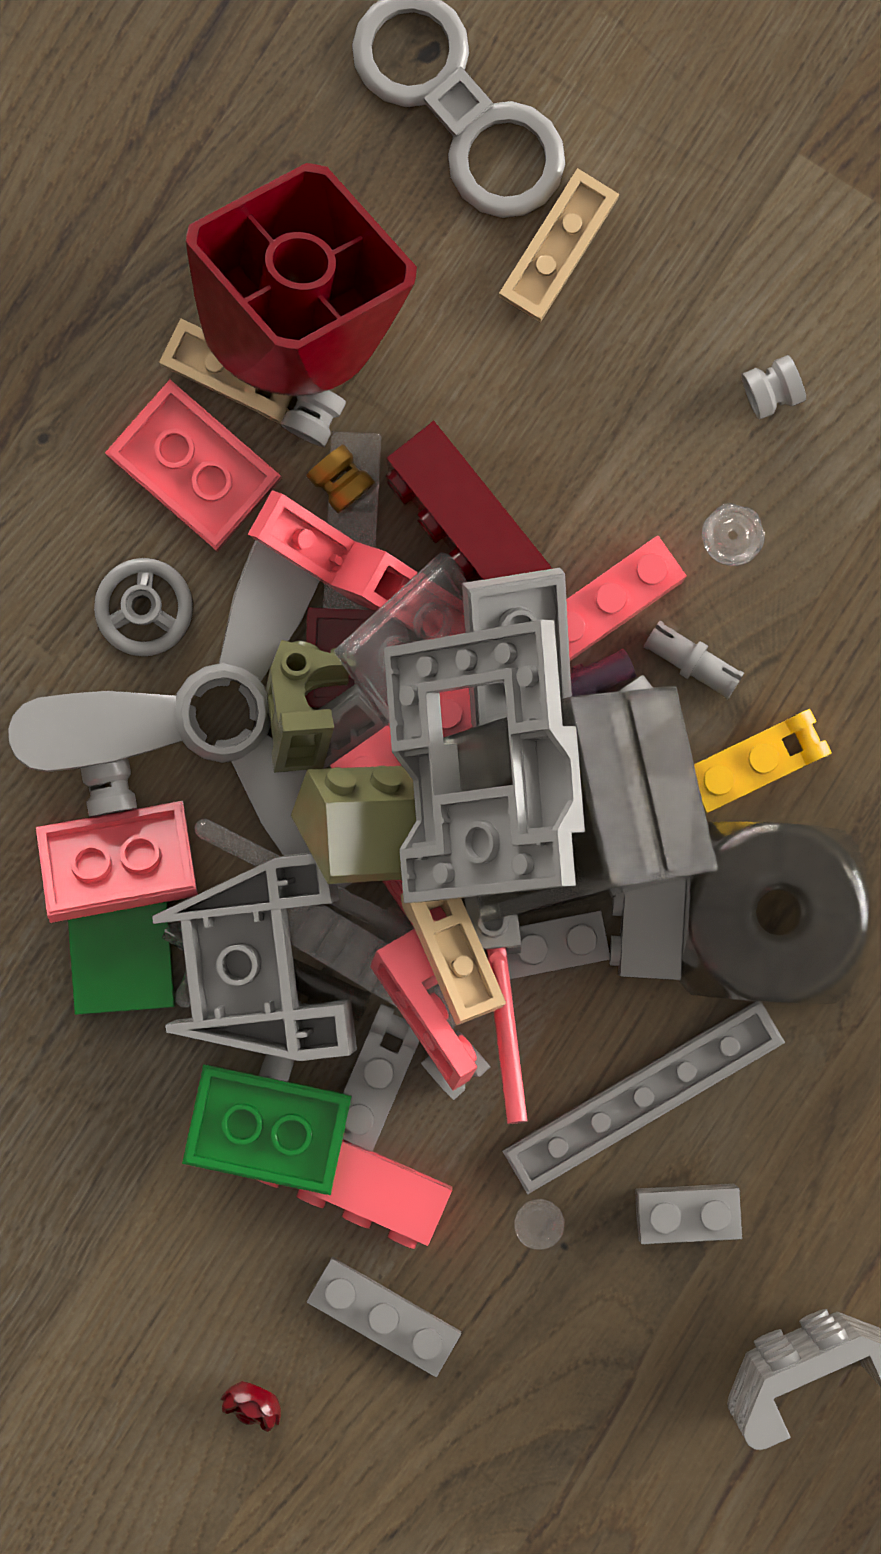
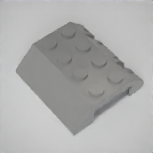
[727,1309,881,1450]

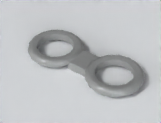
[352,0,565,218]

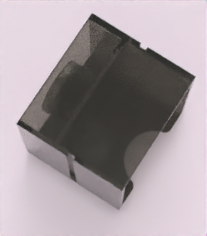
[443,686,718,923]

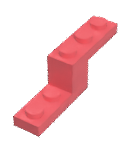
[248,490,465,640]
[370,880,477,1091]

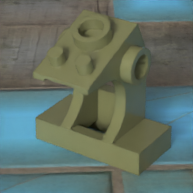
[266,640,353,773]

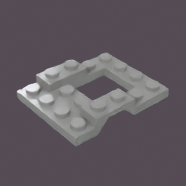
[384,620,585,903]

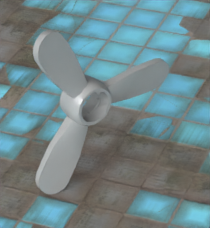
[8,540,351,890]

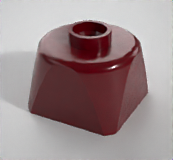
[186,163,417,396]

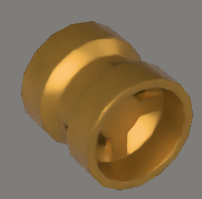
[306,444,376,514]

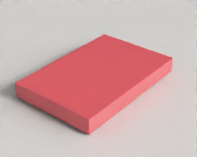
[105,379,282,552]
[36,801,198,923]

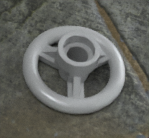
[94,558,193,656]

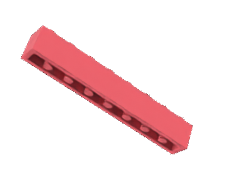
[330,535,687,768]

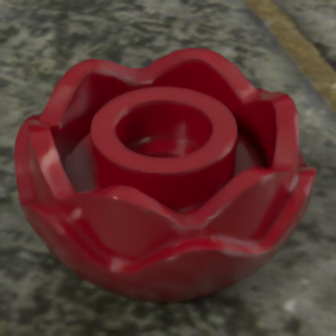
[220,1381,281,1432]

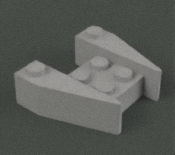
[152,853,357,1061]

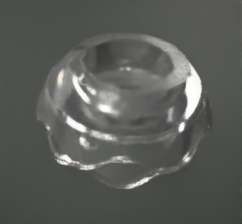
[702,503,765,566]

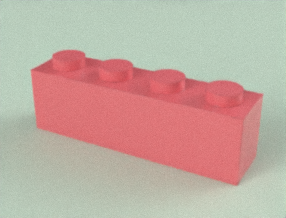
[258,1140,452,1249]

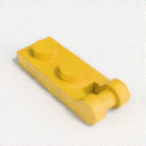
[684,709,832,814]

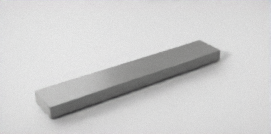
[502,999,785,1194]

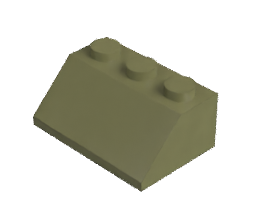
[291,766,416,884]

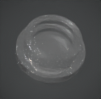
[514,1199,564,1250]

